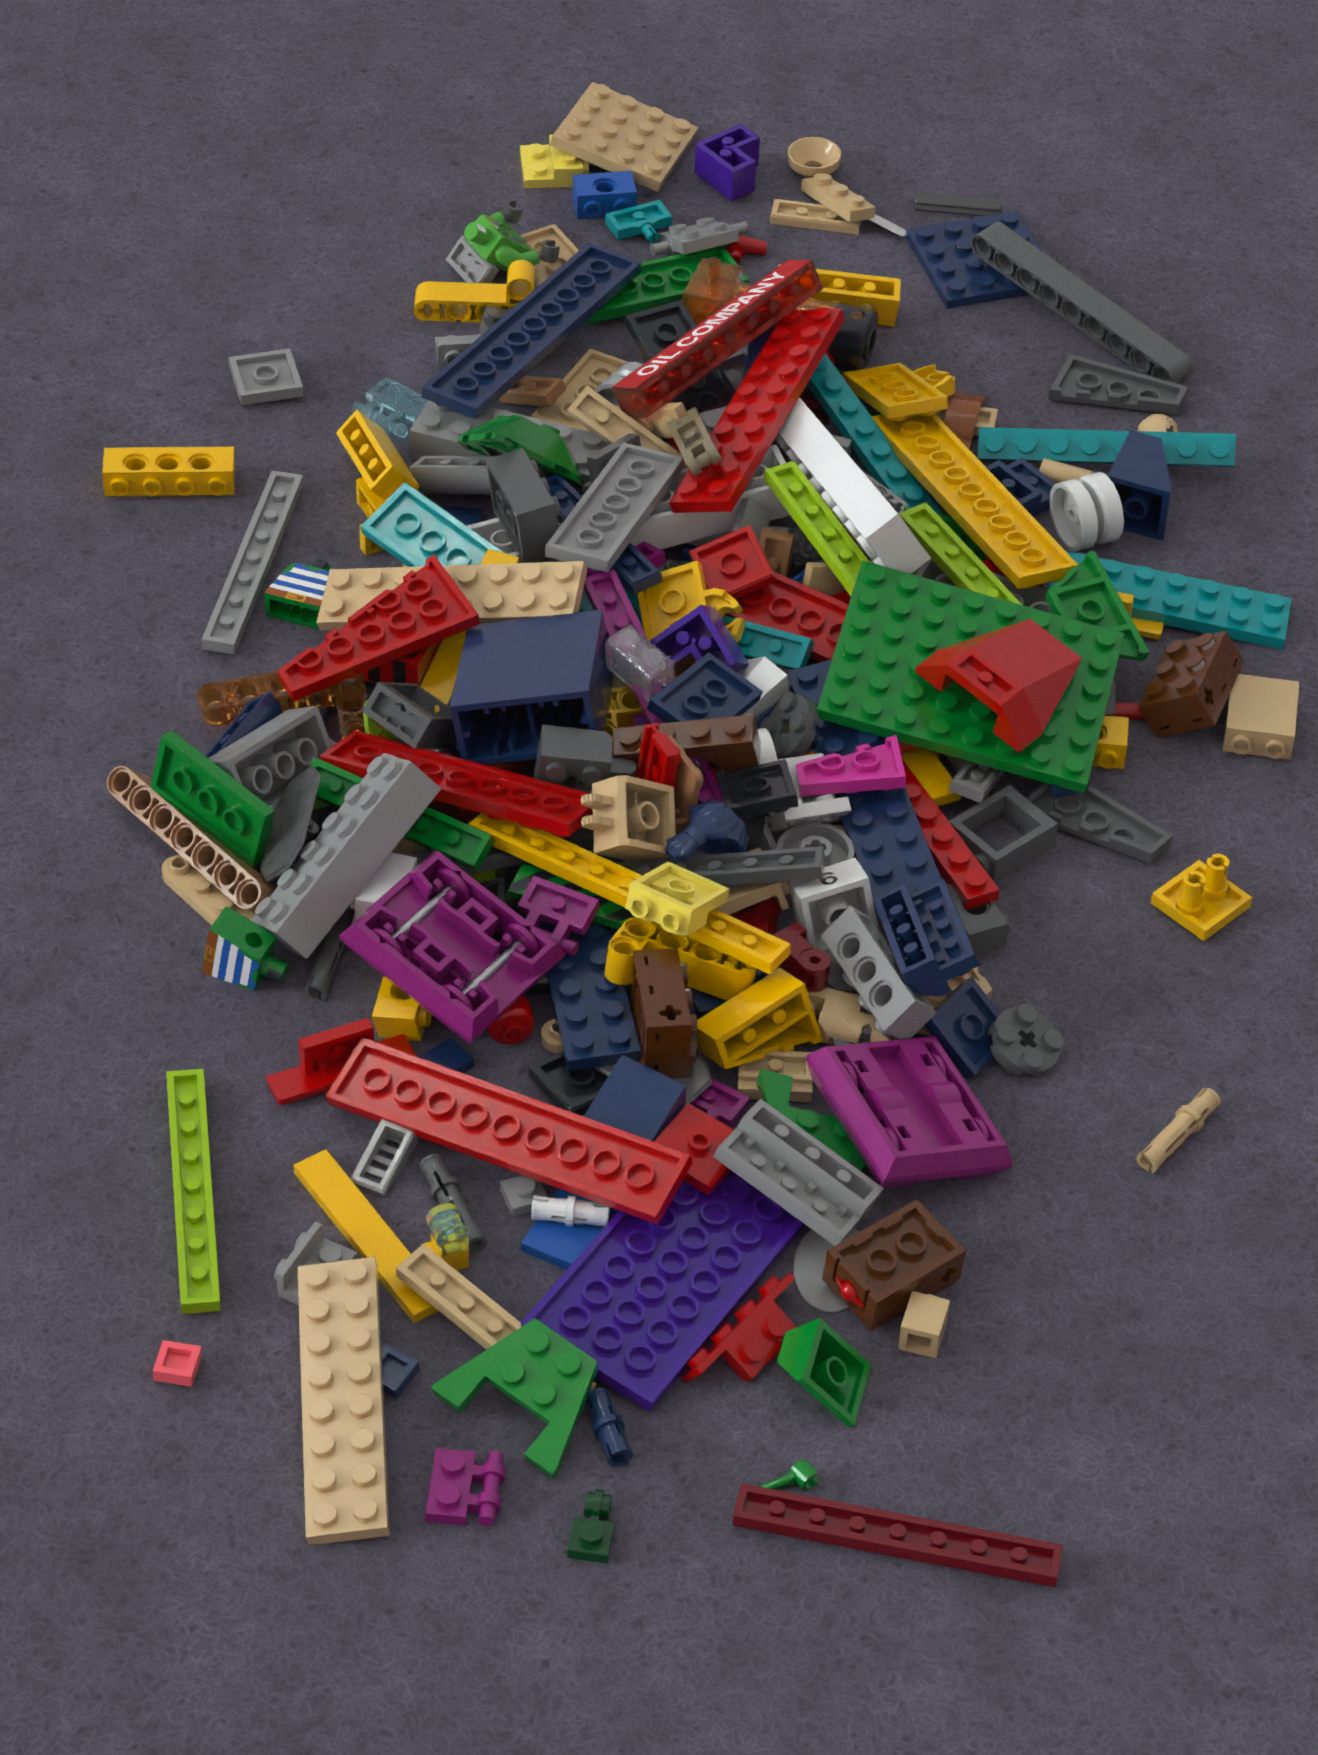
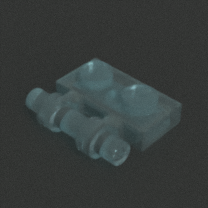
[352,377,429,438]

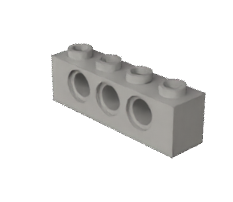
[820,905,936,1040]

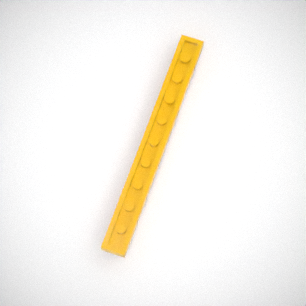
[469,813,791,975]

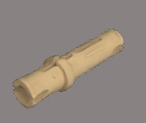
[1136,1088,1221,1173]

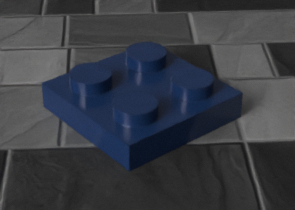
[925,977,1001,1079]

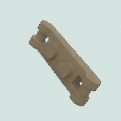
[667,407,723,477]

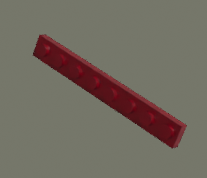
[732,1483,1063,1587]

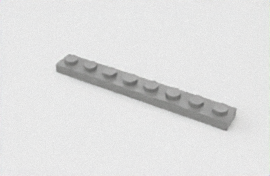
[201,470,303,655]

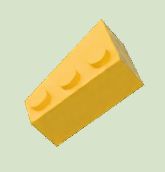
[696,968,823,1069]

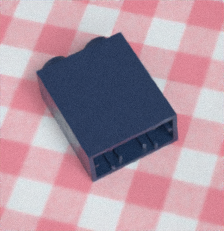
[449,609,614,765]

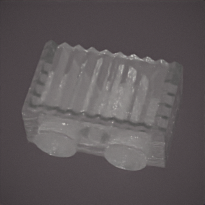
[604,625,675,702]

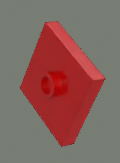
[689,525,776,599]
[654,1103,734,1196]

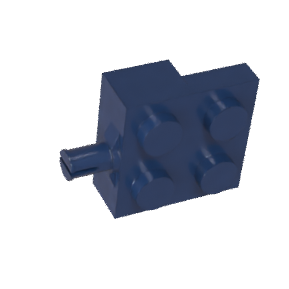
[986,458,1056,517]

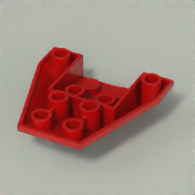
[915,619,1082,753]

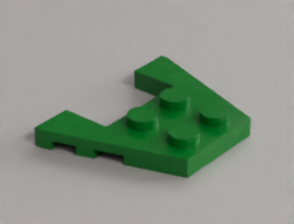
[756,1069,867,1172]
[431,1318,599,1479]

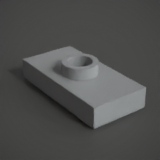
[446,235,499,283]

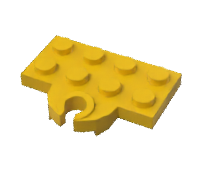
[842,363,956,421]
[637,560,746,681]

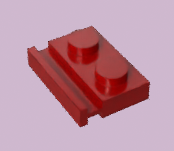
[636,722,681,793]

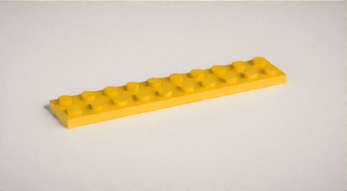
[871,414,1078,589]

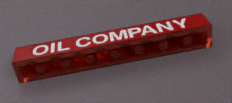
[611,260,823,417]

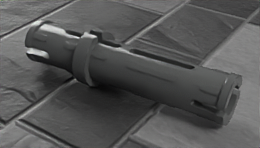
[304,908,355,1000]
[419,1153,487,1254]

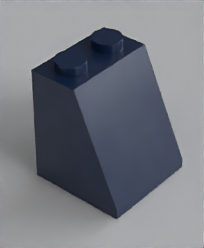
[1108,430,1172,541]
[584,1055,687,1142]

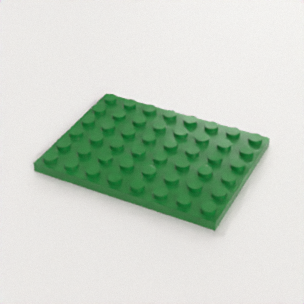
[816,560,1124,793]

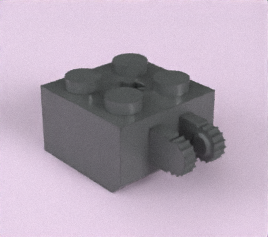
[533,725,637,793]

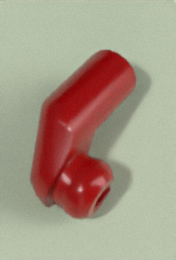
[725,236,767,264]

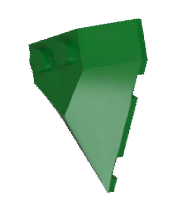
[457,414,585,489]

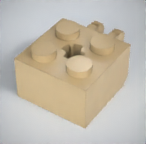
[581,775,676,861]

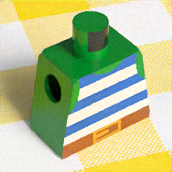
[264,559,331,630]
[202,906,290,991]

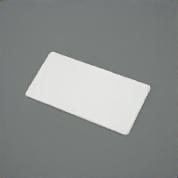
[869,214,906,236]

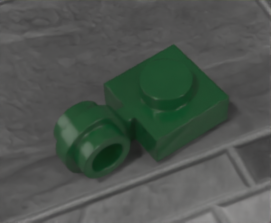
[567,1489,615,1564]

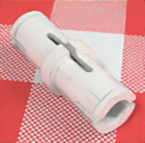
[531,1195,610,1227]

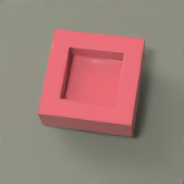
[153,1340,202,1387]

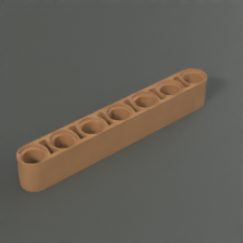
[107,766,277,913]

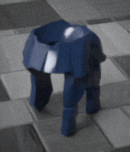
[665,800,750,862]

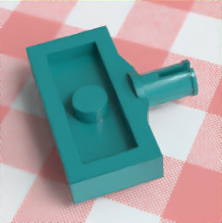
[605,200,672,244]

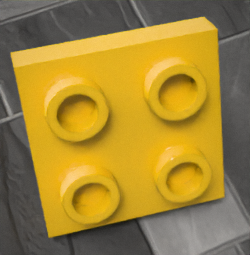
[1150,853,1252,941]

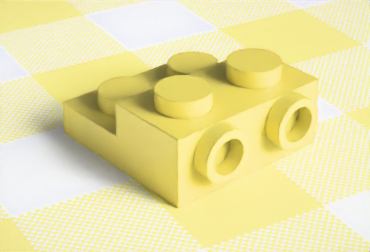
[520,135,589,189]
[625,861,730,936]

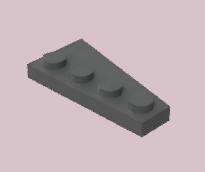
[1049,354,1188,415]
[1027,783,1173,863]

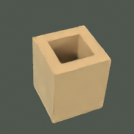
[898,1291,950,1358]

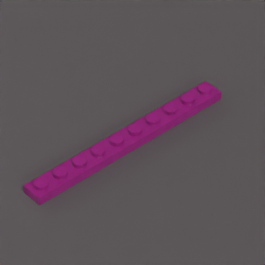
[583,569,724,805]

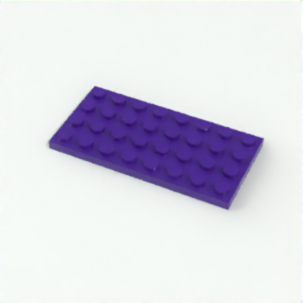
[520,1170,806,1412]

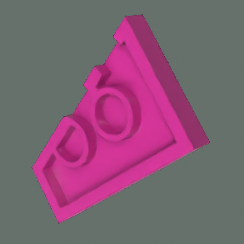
[796,735,906,797]

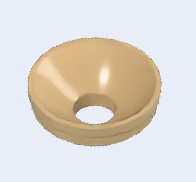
[787,137,841,178]

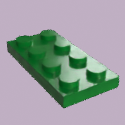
[150,730,275,868]

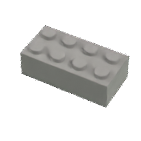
[208,706,332,810]

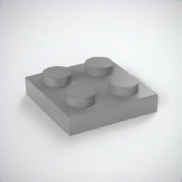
[229,348,303,406]

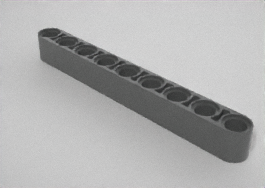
[971,222,1193,384]

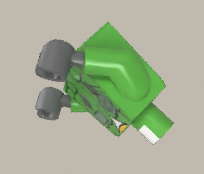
[464,199,560,273]

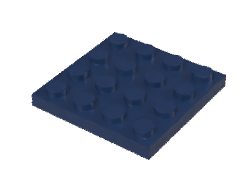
[905,211,1043,309]

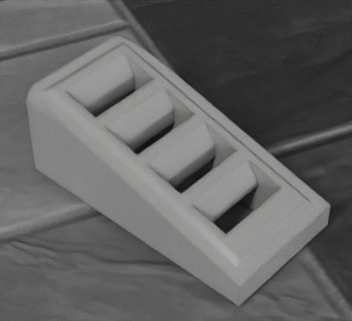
[350,1119,419,1196]

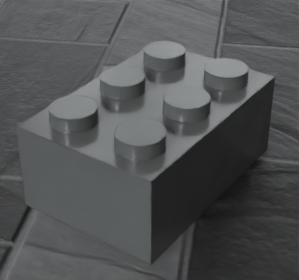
[485,448,561,563]

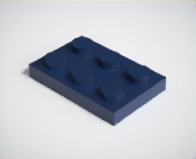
[647,652,763,723]

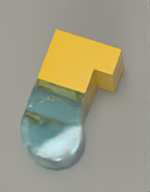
[421,1203,469,1271]

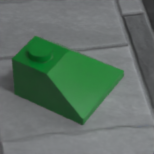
[777,1318,871,1427]

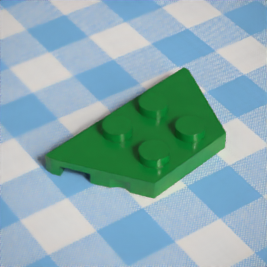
[1045,550,1149,661]

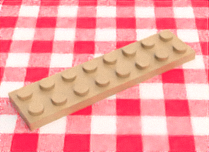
[316,561,588,631]
[298,1257,390,1544]

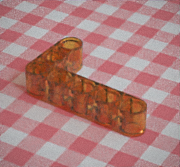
[196,671,369,739]

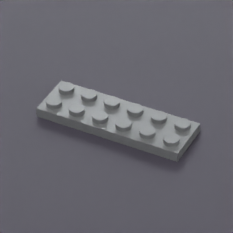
[545,442,684,572]

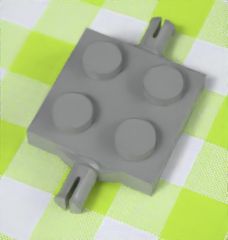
[650,217,749,257]

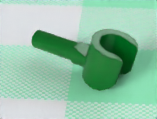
[760,1460,819,1491]

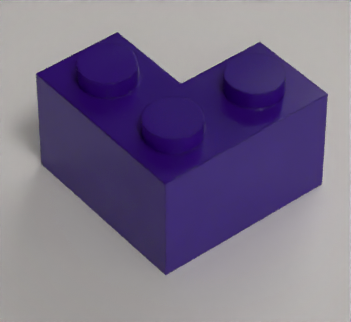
[694,123,760,201]
[649,604,749,673]

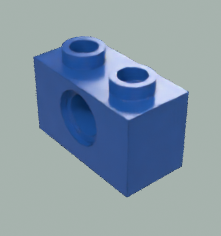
[572,171,637,219]

